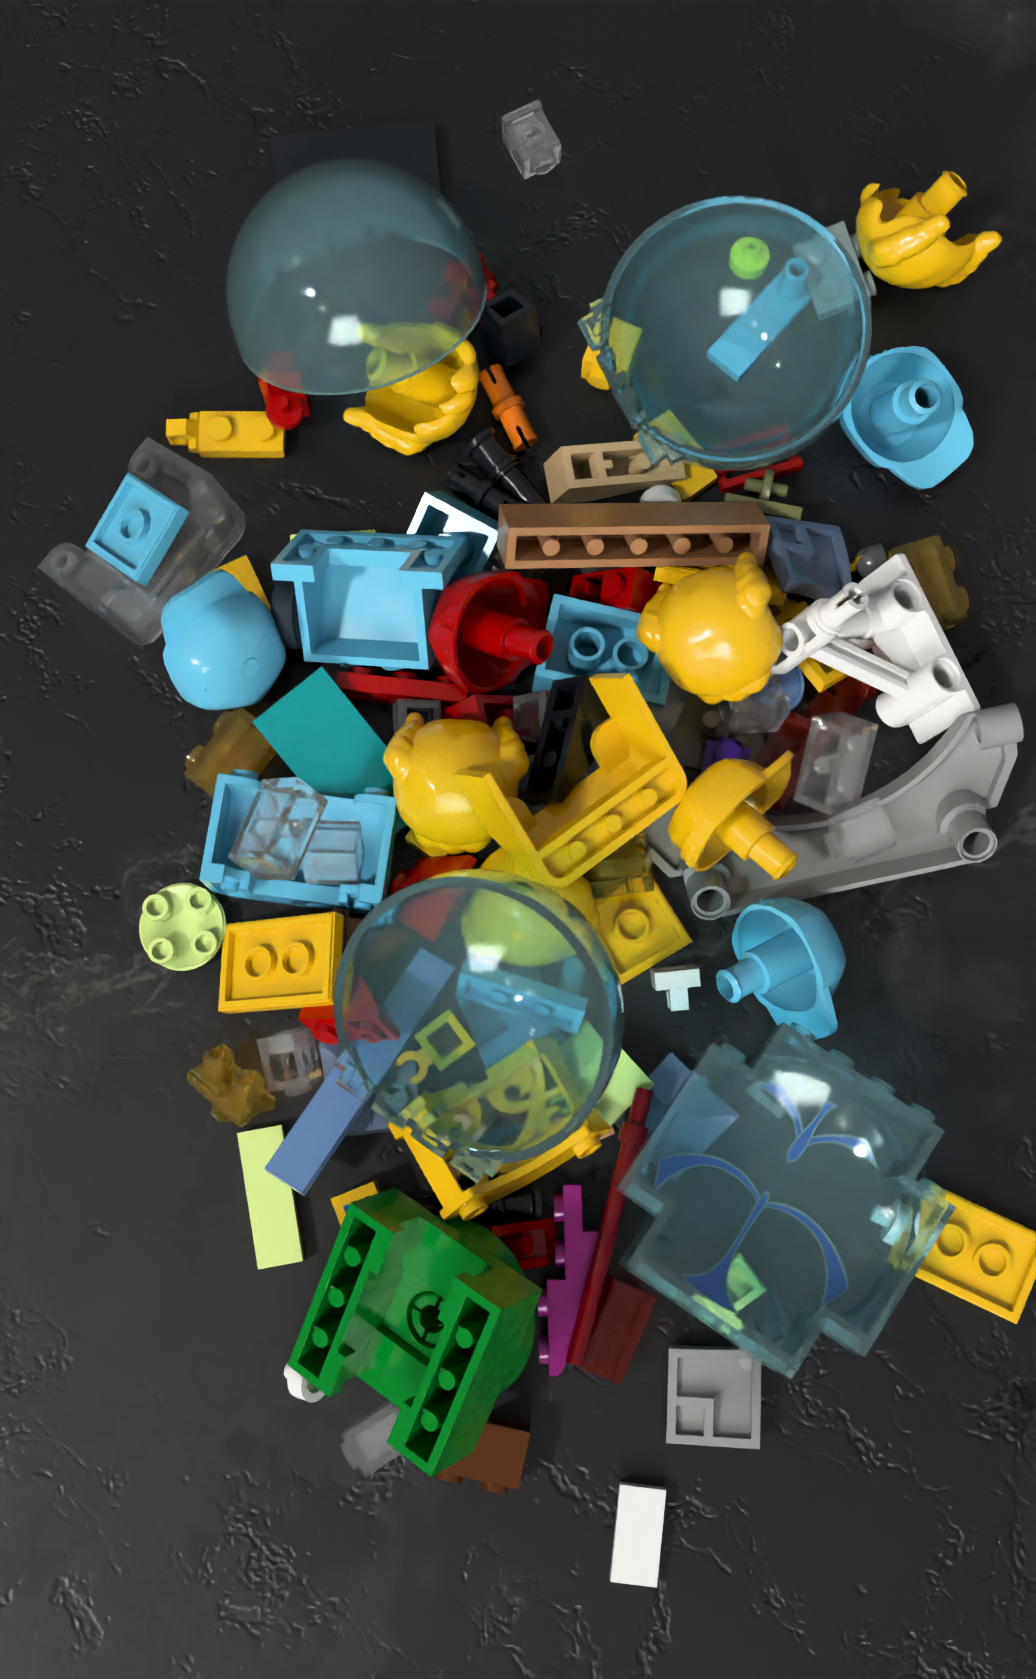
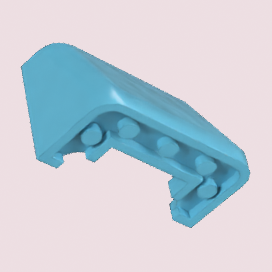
[199,769,398,916]

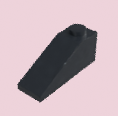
[523,675,610,806]

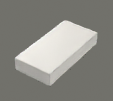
[609,1481,666,1588]

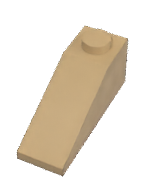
[543,437,686,504]

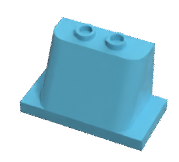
[271,529,468,671]

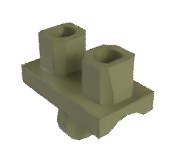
[723,468,803,520]

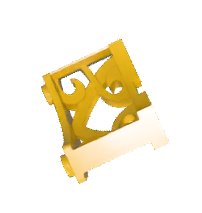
[387,1037,611,1221]

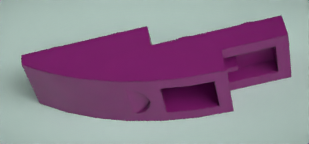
[538,1183,599,1376]

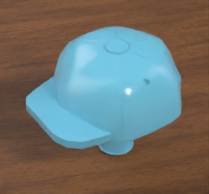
[839,346,974,490]
[161,569,286,711]
[716,896,846,1042]

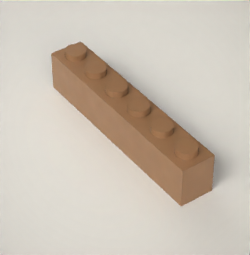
[497,502,771,569]

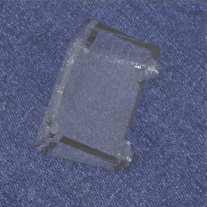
[37,437,246,645]

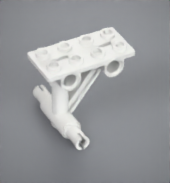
[770,553,980,744]

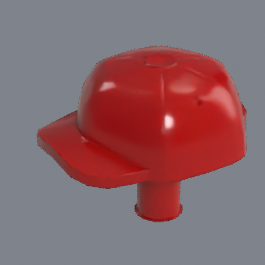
[427,570,554,694]

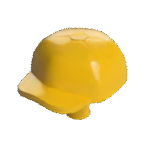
[668,749,798,880]

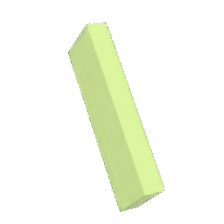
[237,1125,305,1269]

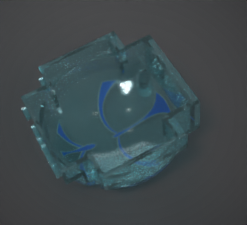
[614,1022,956,1380]

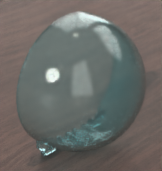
[226,158,487,395]
[577,196,872,471]
[334,869,625,1184]

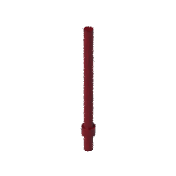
[565,1087,653,1367]

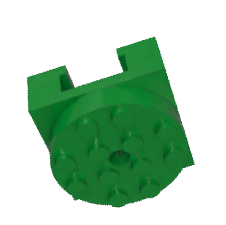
[287,1188,543,1477]

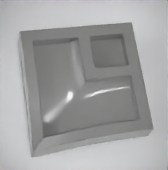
[666,1345,762,1449]

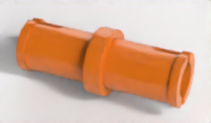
[478,364,539,452]

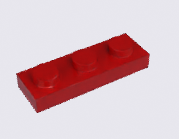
[336,667,469,709]

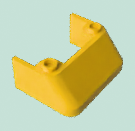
[453,673,687,888]

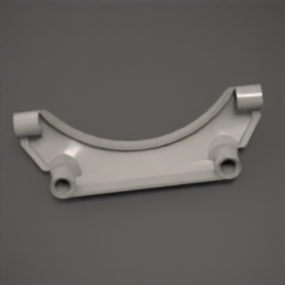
[630,702,1024,920]

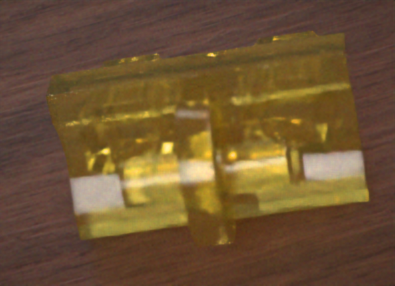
[187,1044,276,1128]

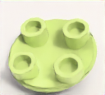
[139,883,226,971]

